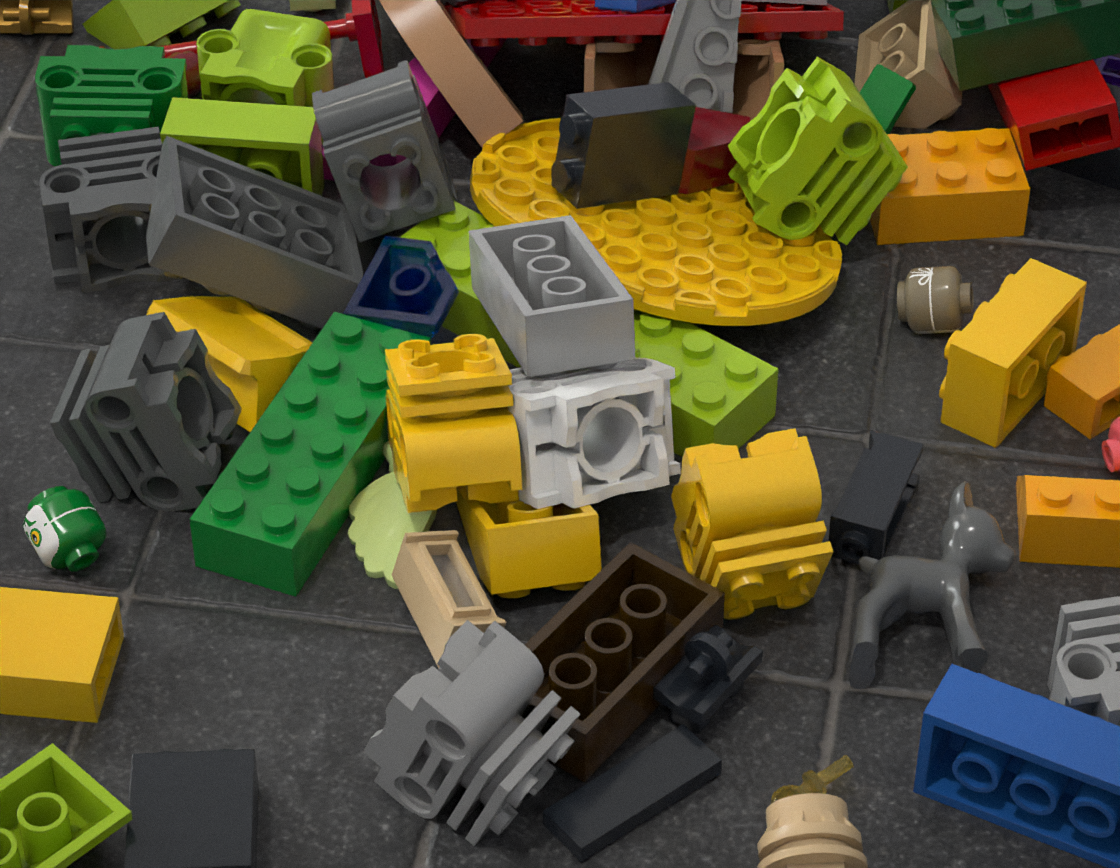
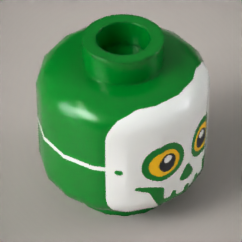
[23,486,107,572]

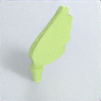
[348,441,437,589]

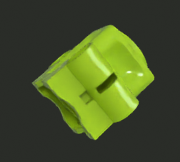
[196,9,334,145]

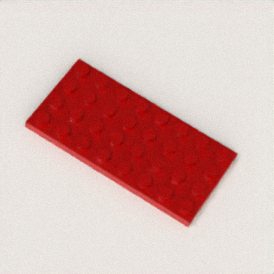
[443,0,844,47]

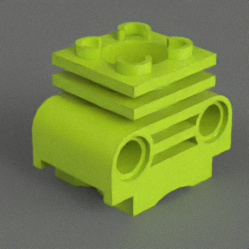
[728,57,908,245]

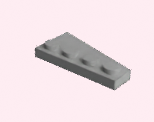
[648,0,742,113]

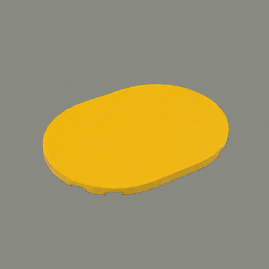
[470,118,842,326]

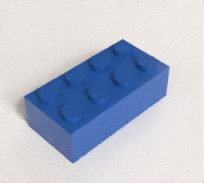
[913,664,1120,868]

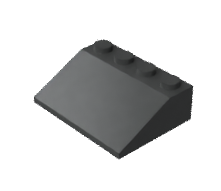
[146,136,366,330]

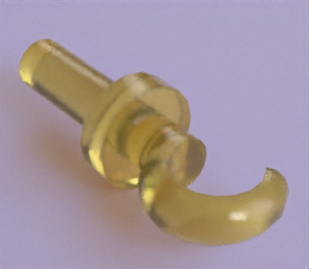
[771,755,854,804]

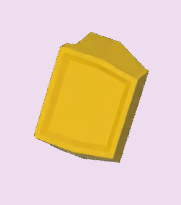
[147,296,313,432]

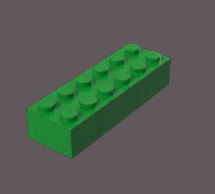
[190,312,431,597]

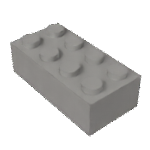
[469,215,635,378]

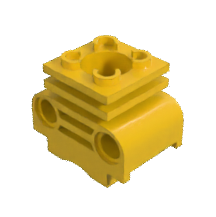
[385,334,522,513]
[671,428,833,620]

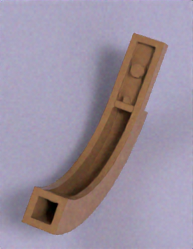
[379,0,523,148]

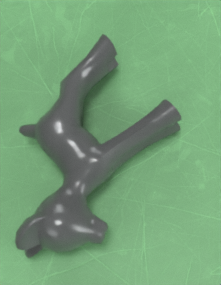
[850,481,1015,689]

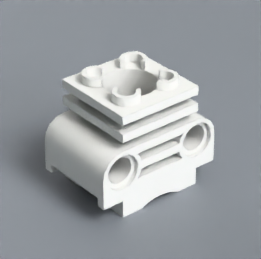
[508,357,681,509]

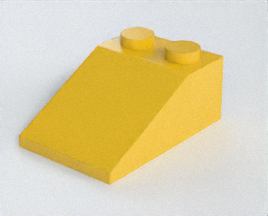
[456,486,602,598]

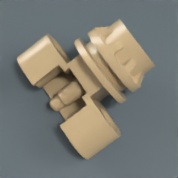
[757,793,868,868]

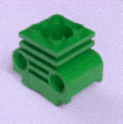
[35,45,188,166]

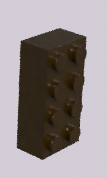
[522,542,725,782]

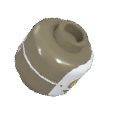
[897,266,974,334]

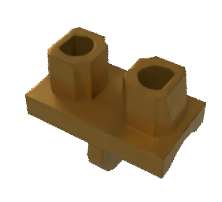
[0,0,74,35]

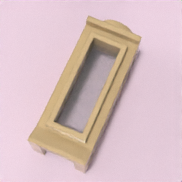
[392,530,506,668]

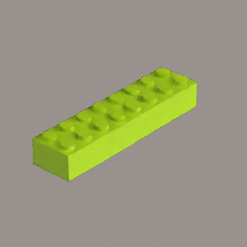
[384,201,778,457]

